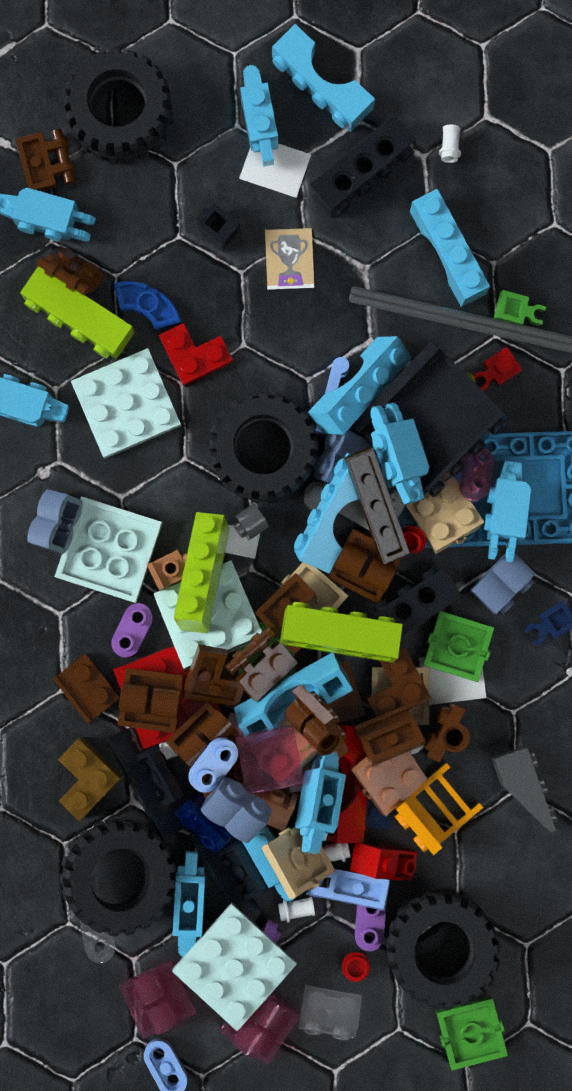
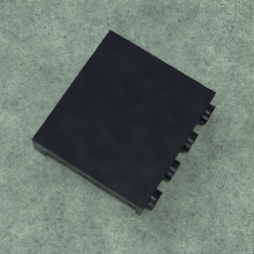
[352,342,508,498]

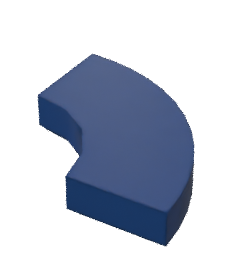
[114,281,182,331]

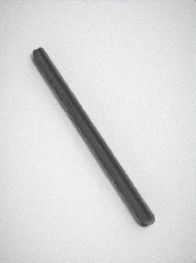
[349,286,572,353]

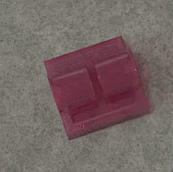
[119,959,196,1039]
[220,994,300,1065]

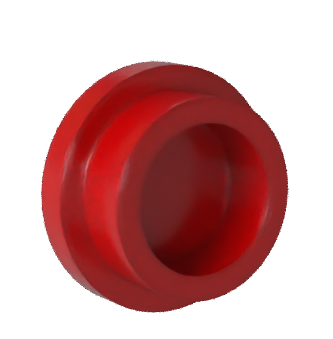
[402,525,427,554]
[342,952,371,982]

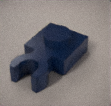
[524,600,572,645]

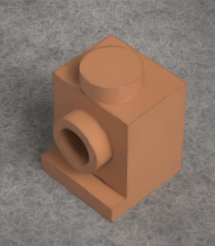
[147,550,187,591]
[254,786,298,831]

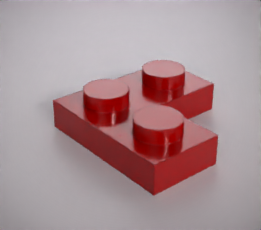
[159,323,233,387]

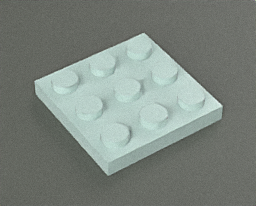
[71,348,181,459]
[55,496,163,603]
[154,561,262,672]
[172,903,297,1031]

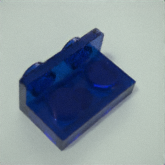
[174,790,232,854]

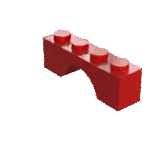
[326,724,368,843]

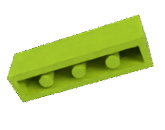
[20,266,135,360]
[174,512,230,634]
[280,602,403,663]

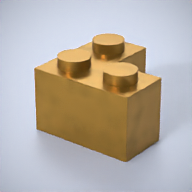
[58,737,123,821]

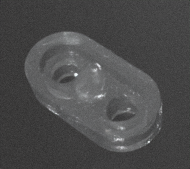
[79,920,115,963]

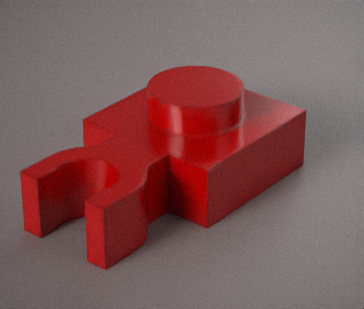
[470,347,523,391]

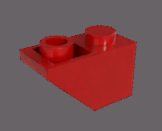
[350,843,418,881]

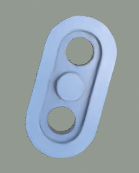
[189,737,238,793]
[144,1038,188,1091]

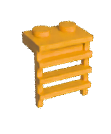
[394,763,483,855]

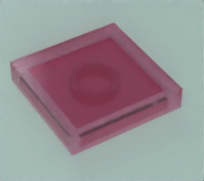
[235,725,304,794]

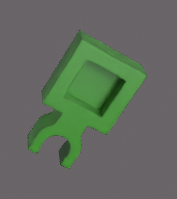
[494,290,546,326]

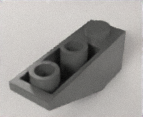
[491,747,558,833]

